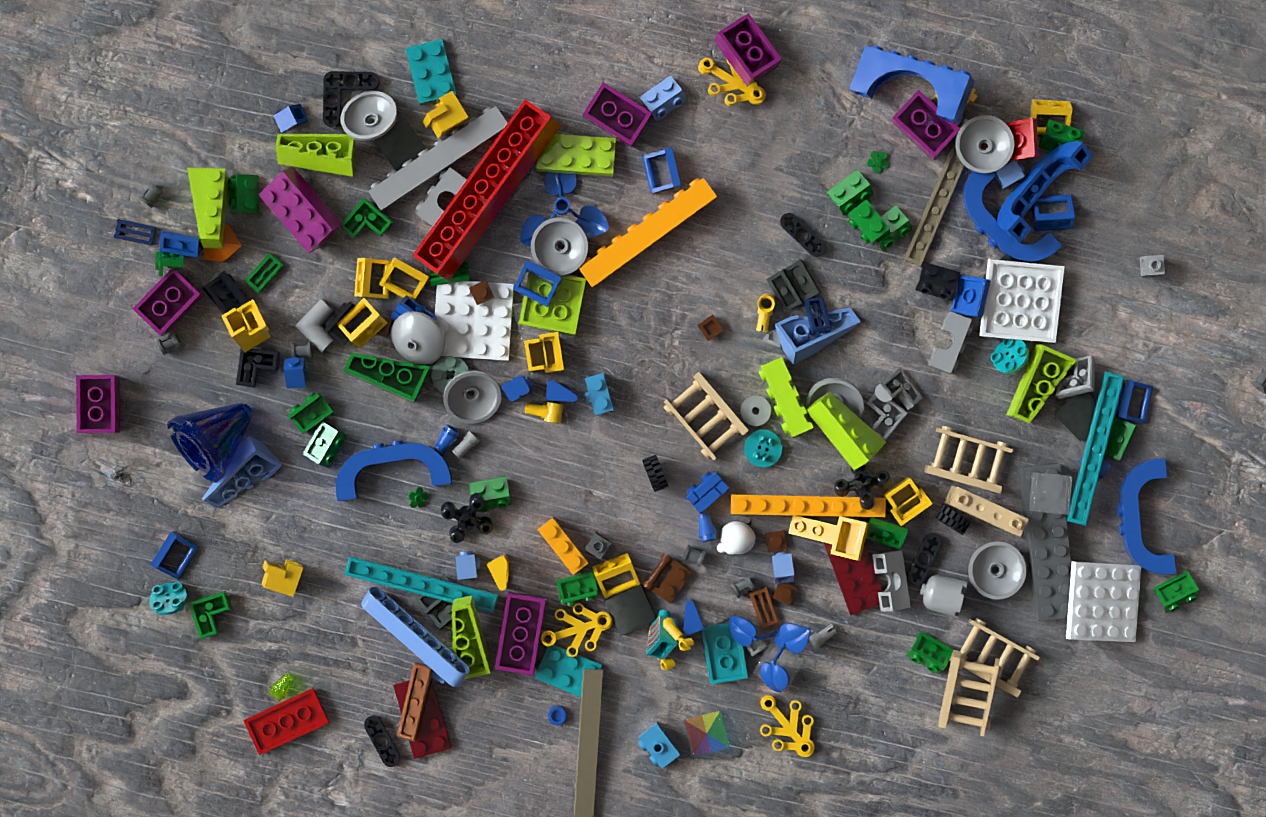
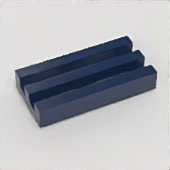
[114,219,156,246]
[804,297,832,335]

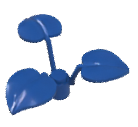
[520,172,609,246]
[729,616,811,693]

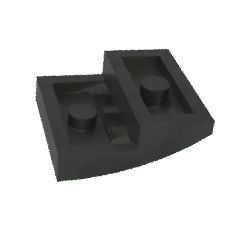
[374,117,427,171]
[766,259,821,312]
[1054,392,1097,442]
[415,574,453,630]
[605,584,657,636]

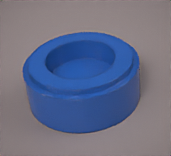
[548,706,567,725]

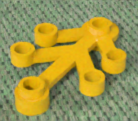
[698,58,766,106]
[540,603,612,658]
[760,695,814,757]

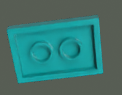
[405,39,457,104]
[701,622,748,684]
[535,644,602,697]

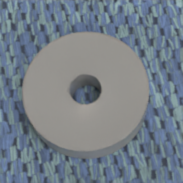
[740,396,771,426]

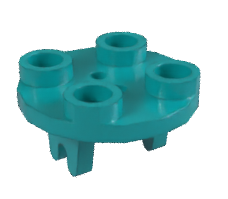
[991,338,1029,374]
[744,429,782,468]
[149,582,188,615]

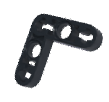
[323,71,380,128]

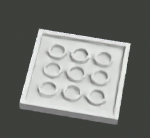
[979,259,1065,343]
[435,281,514,361]
[1066,562,1141,642]

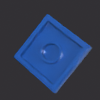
[951,275,991,318]

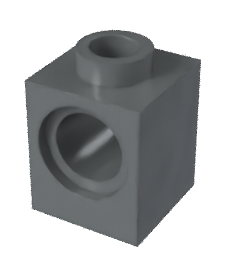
[585,532,611,560]

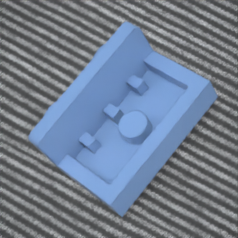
[639,76,687,121]

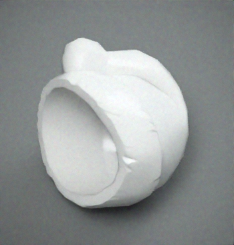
[717,521,755,554]

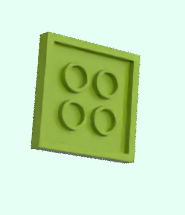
[519,273,586,336]

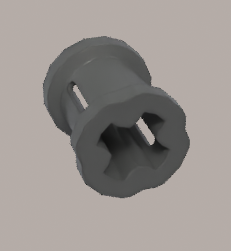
[138,183,163,208]
[156,332,182,355]
[291,342,313,359]
[1251,368,1266,394]
[682,545,706,567]
[731,575,755,598]

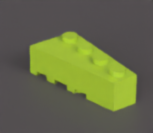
[276,134,356,177]
[187,168,229,249]
[1006,344,1076,423]
[758,357,814,437]
[806,392,886,470]
[452,595,492,679]

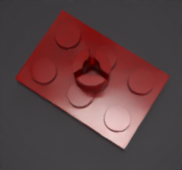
[983,118,1039,162]

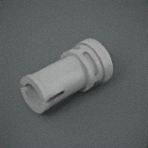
[452,430,480,459]
[809,624,838,650]

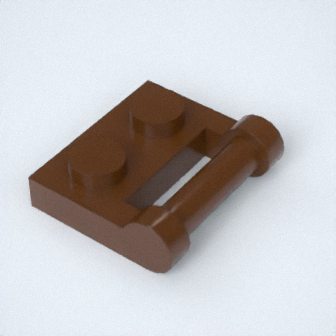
[642,553,692,604]

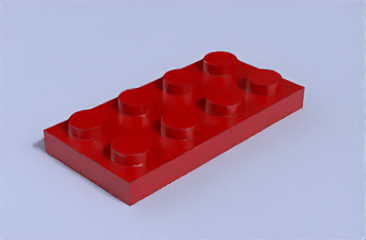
[243,687,330,755]

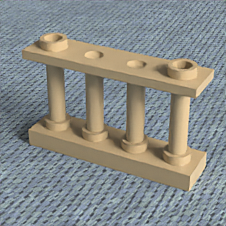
[663,372,749,460]
[924,426,1013,494]
[944,485,1028,537]
[950,618,1040,698]
[938,650,1002,736]

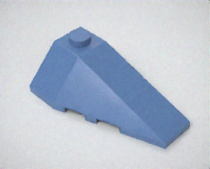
[775,308,861,365]
[202,435,282,508]

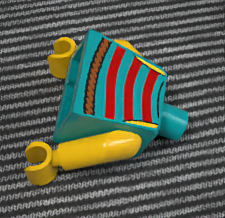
[646,610,694,670]

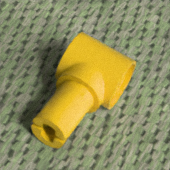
[756,293,776,332]
[525,402,564,424]

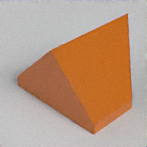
[204,224,242,263]

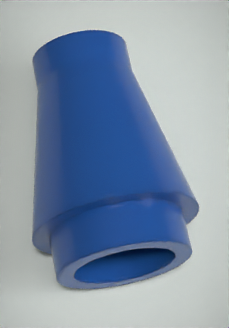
[434,425,460,454]
[698,513,717,542]

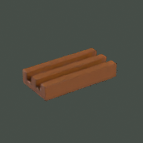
[749,586,779,629]

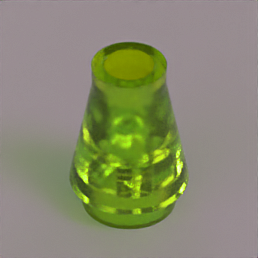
[268,672,295,701]

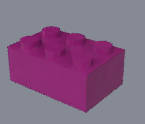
[714,13,782,87]
[582,82,652,148]
[890,90,960,160]
[133,269,204,336]
[76,375,120,433]

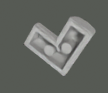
[295,299,336,353]
[1056,355,1095,399]
[875,368,922,410]
[866,392,908,441]

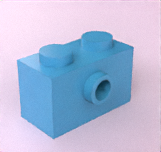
[585,373,614,415]
[638,722,680,769]

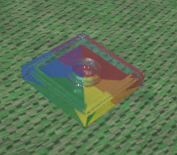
[683,710,730,757]

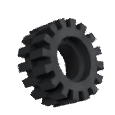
[642,455,669,492]
[934,504,971,535]

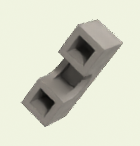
[416,168,467,226]
[927,311,973,374]
[872,550,911,611]

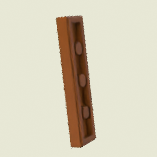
[397,662,433,742]

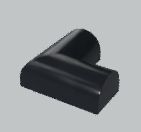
[236,348,280,388]

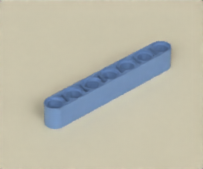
[361,587,470,687]

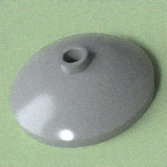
[341,91,397,141]
[956,115,1014,174]
[531,217,588,275]
[391,311,445,365]
[443,371,501,424]
[806,378,864,423]
[968,541,1026,599]

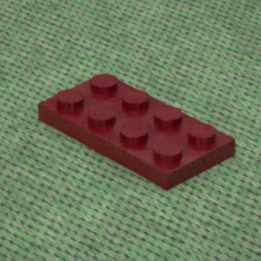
[824,542,883,615]
[393,677,452,759]

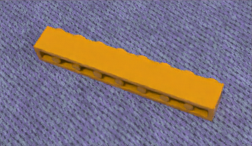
[579,178,717,287]
[730,494,886,517]

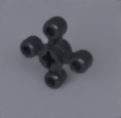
[834,464,891,510]
[440,493,493,543]

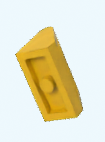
[1030,99,1073,135]
[355,258,391,299]
[379,258,429,300]
[336,298,388,349]
[486,553,509,591]
[592,553,640,599]

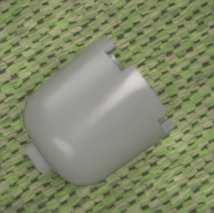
[920,575,967,618]

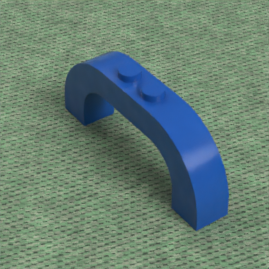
[997,141,1094,243]
[963,171,1062,262]
[336,440,453,501]
[1117,458,1176,574]

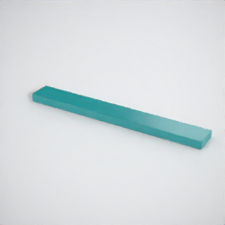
[1066,372,1125,526]
[344,556,498,614]

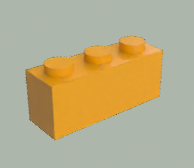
[538,517,589,575]

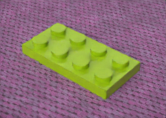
[537,134,616,177]

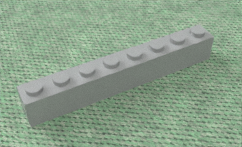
[368,106,508,212]

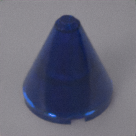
[167,403,252,483]

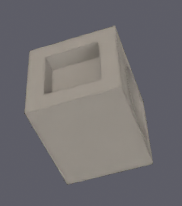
[1140,255,1165,277]

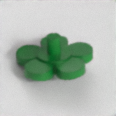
[867,151,889,173]
[408,487,428,508]

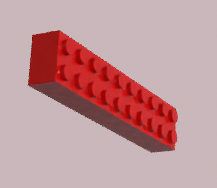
[412,100,561,282]

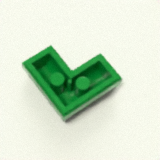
[340,198,394,239]
[188,591,232,639]

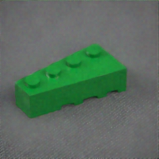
[344,353,431,404]

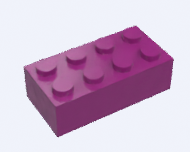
[259,166,343,254]
[495,591,546,676]

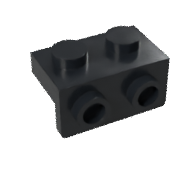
[915,262,960,301]
[203,271,248,314]
[325,301,369,346]

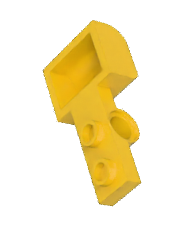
[789,515,869,561]

